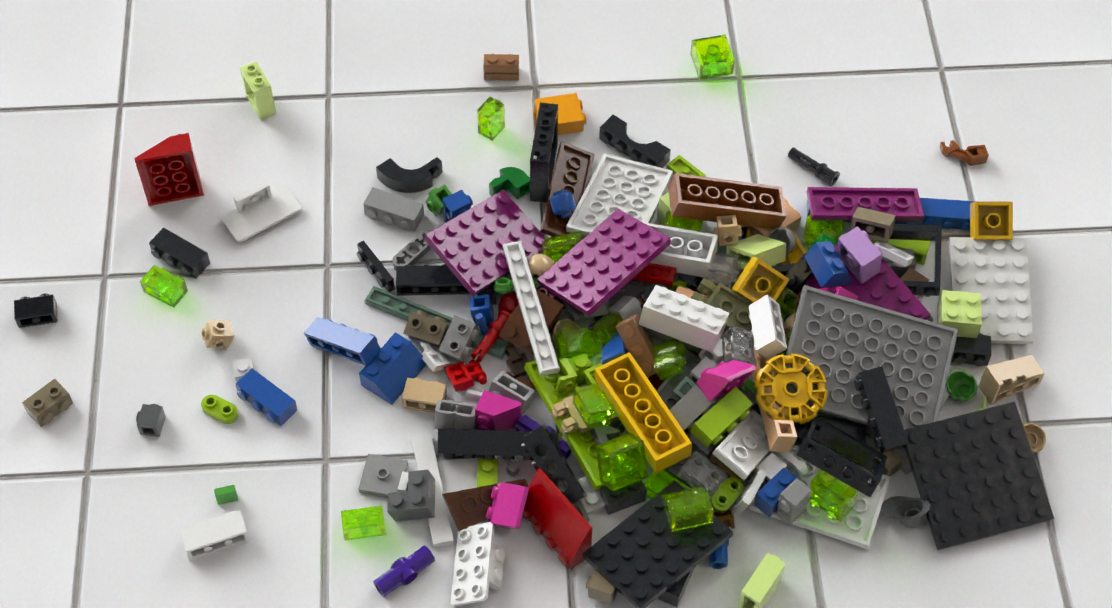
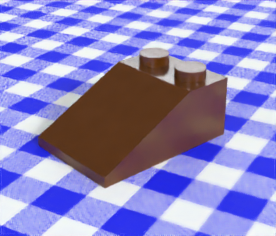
[499,289,565,355]

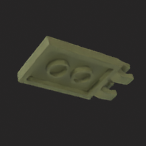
[691,278,754,344]

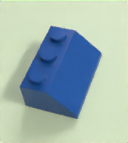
[359,332,427,405]

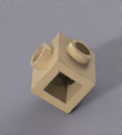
[714,215,742,246]
[201,320,235,348]

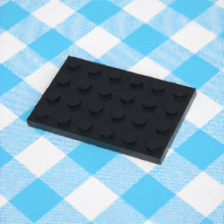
[582,480,733,608]

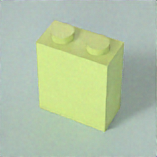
[726,234,786,269]
[738,553,786,608]

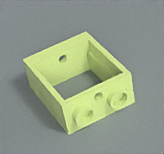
[240,62,276,120]

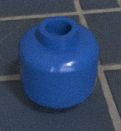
[550,190,576,218]

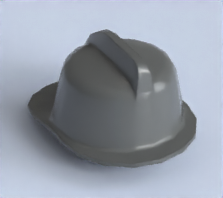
[881,496,930,528]

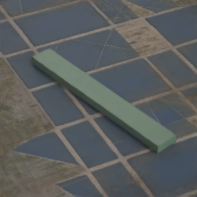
[365,286,510,360]

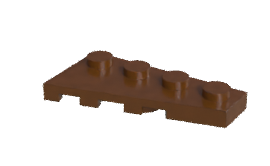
[442,479,528,532]

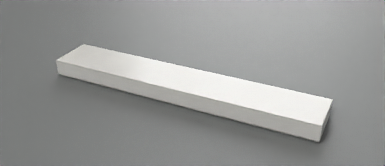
[411,434,454,548]

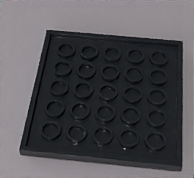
[904,401,1055,550]

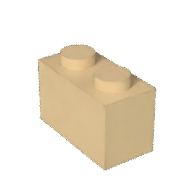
[402,378,447,413]

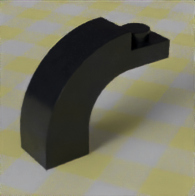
[376,157,443,193]

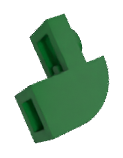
[489,167,530,199]

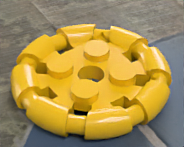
[755,353,828,425]

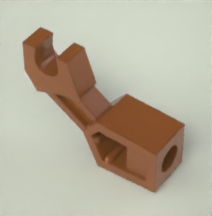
[939,140,989,166]

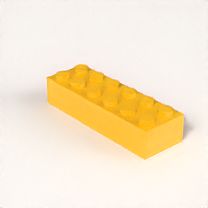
[595,352,692,473]

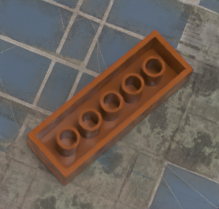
[668,173,787,229]

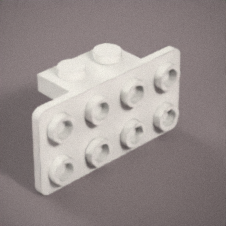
[221,181,302,243]
[450,522,505,606]

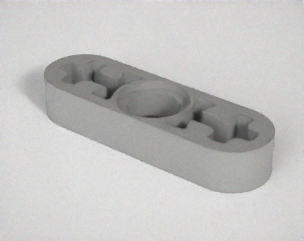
[392,230,431,271]

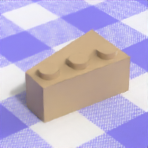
[978,355,1045,405]

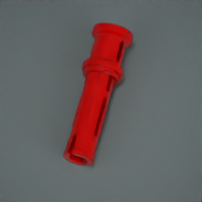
[471,310,511,362]

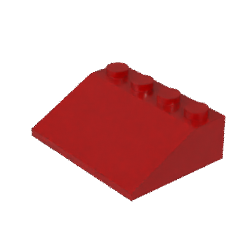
[134,133,204,206]
[522,468,592,570]

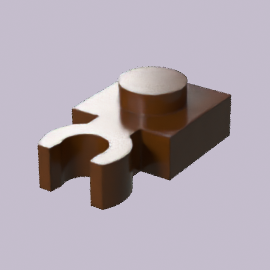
[712,509,735,529]

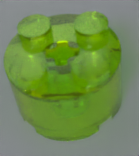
[803,215,843,248]

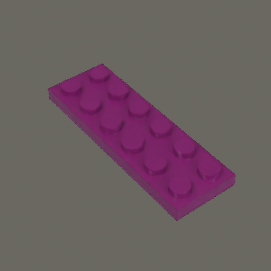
[806,187,924,221]

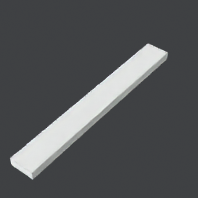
[503,241,560,377]

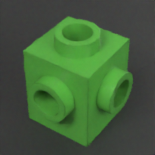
[425,185,452,216]

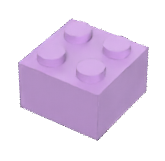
[838,226,882,284]

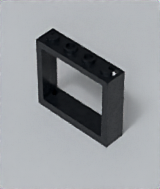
[530,102,558,203]
[889,224,942,297]
[796,416,887,497]

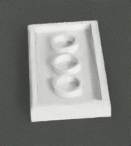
[712,409,770,480]

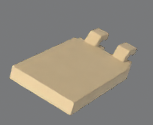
[551,387,620,435]

